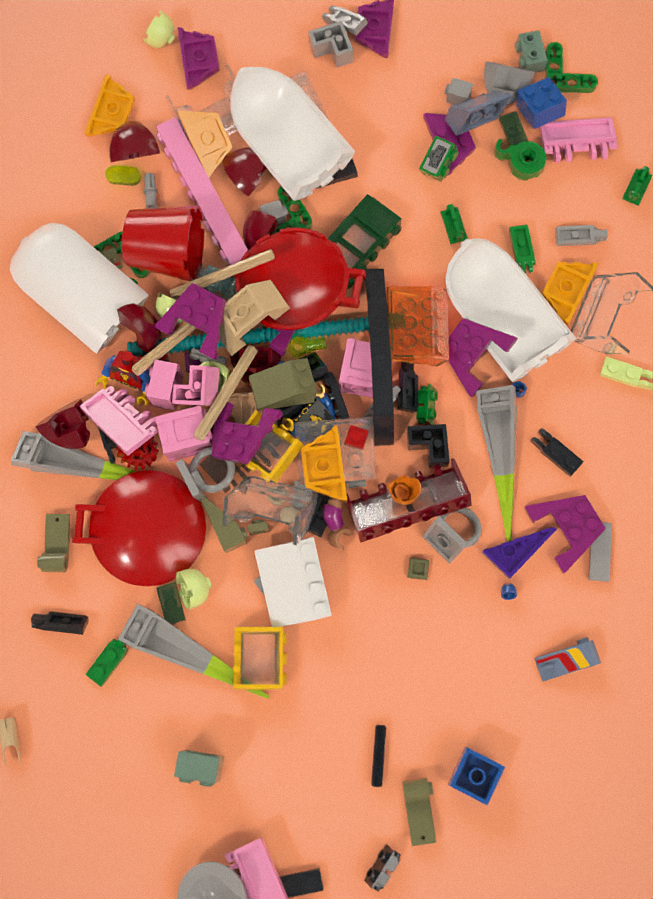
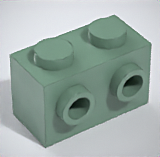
[514,30,547,73]

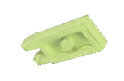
[600,356,653,390]

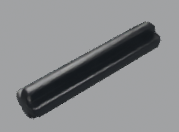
[371,725,386,787]

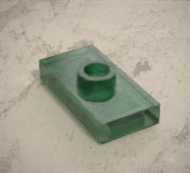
[499,111,528,146]
[156,582,186,624]

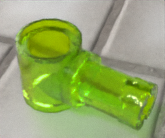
[288,337,327,358]

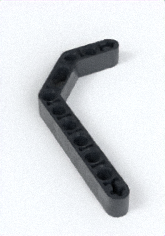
[365,268,394,446]

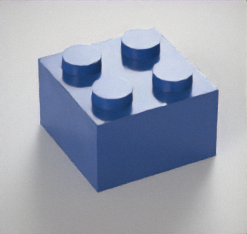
[516,77,567,130]
[447,747,505,806]

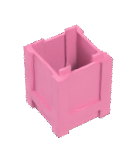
[339,336,373,398]
[155,405,213,462]

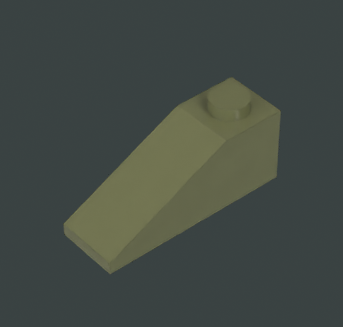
[201,497,248,553]

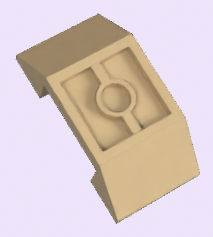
[219,280,290,356]

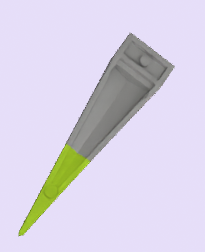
[476,385,518,542]
[10,431,137,480]
[118,604,270,699]

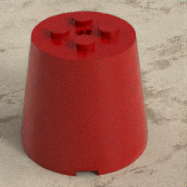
[121,206,205,282]

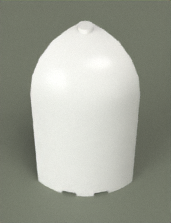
[230,67,355,201]
[9,223,149,354]
[445,238,577,382]

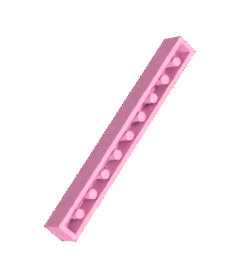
[156,117,248,277]

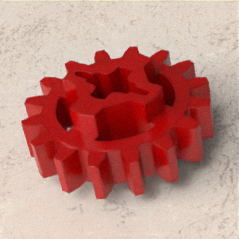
[116,436,159,470]

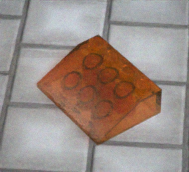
[387,286,449,367]

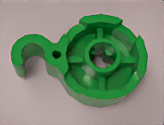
[494,139,547,181]

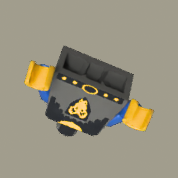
[280,384,336,443]

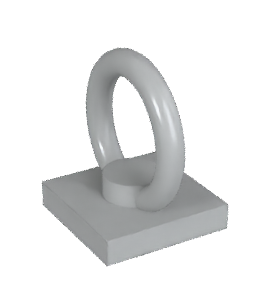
[176,447,235,502]
[422,508,482,564]

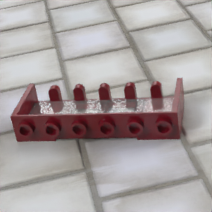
[346,458,472,543]

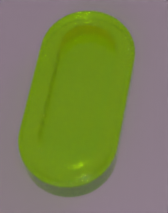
[105,165,141,186]

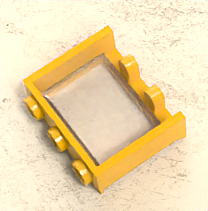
[245,410,304,484]
[234,627,287,690]

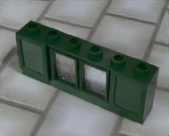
[327,194,402,289]

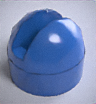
[512,381,527,398]
[501,583,517,600]

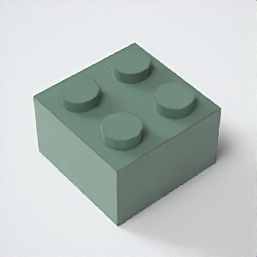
[174,750,224,787]

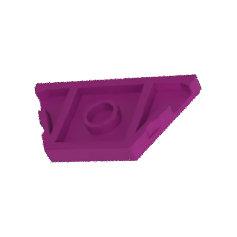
[355,0,394,58]
[178,27,220,90]
[423,113,476,175]

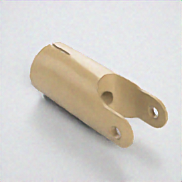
[0,717,21,767]

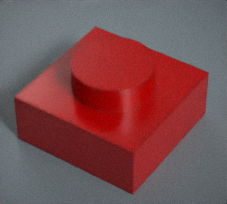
[344,425,369,451]

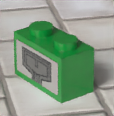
[419,136,458,182]

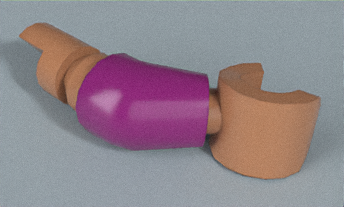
[323,483,353,550]

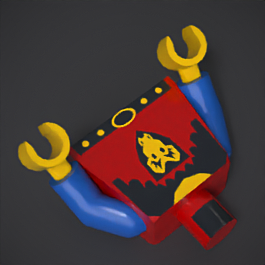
[95,351,151,406]

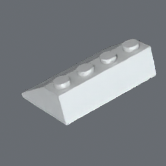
[254,537,332,627]

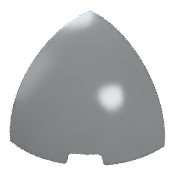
[484,61,535,105]

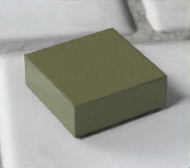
[407,558,429,580]

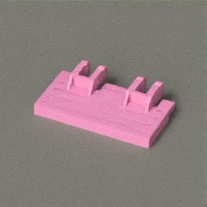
[539,117,618,163]
[80,385,158,456]
[225,837,288,899]

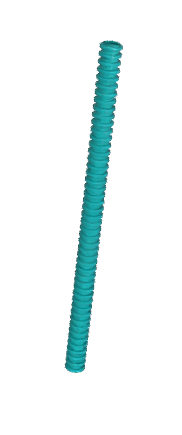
[127,312,406,357]

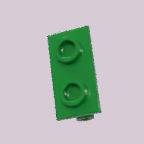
[622,166,653,206]
[440,204,468,245]
[416,384,438,425]

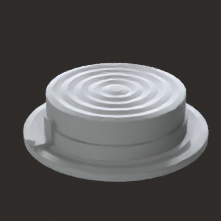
[177,861,247,899]

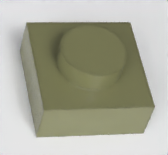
[248,519,270,535]

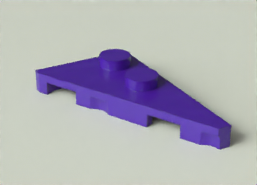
[482,527,557,579]

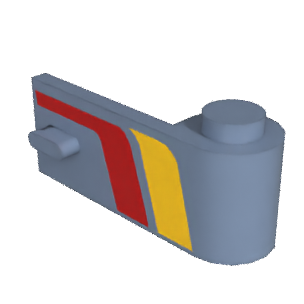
[534,637,601,682]

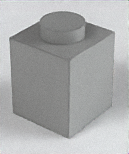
[444,77,473,105]
[259,200,288,226]

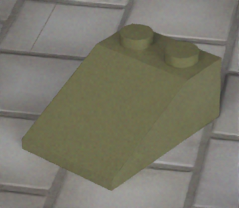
[249,358,317,411]

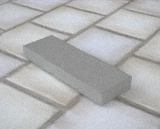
[588,522,612,582]

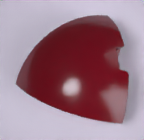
[109,121,160,163]
[222,148,267,197]
[243,210,278,251]
[117,303,161,353]
[230,346,281,386]
[35,398,90,449]

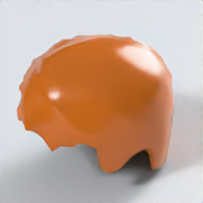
[387,475,421,505]

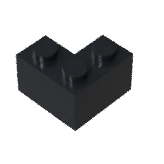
[406,424,450,468]

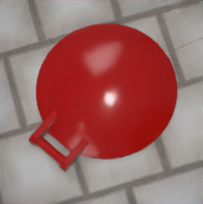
[235,228,366,330]
[72,470,206,587]

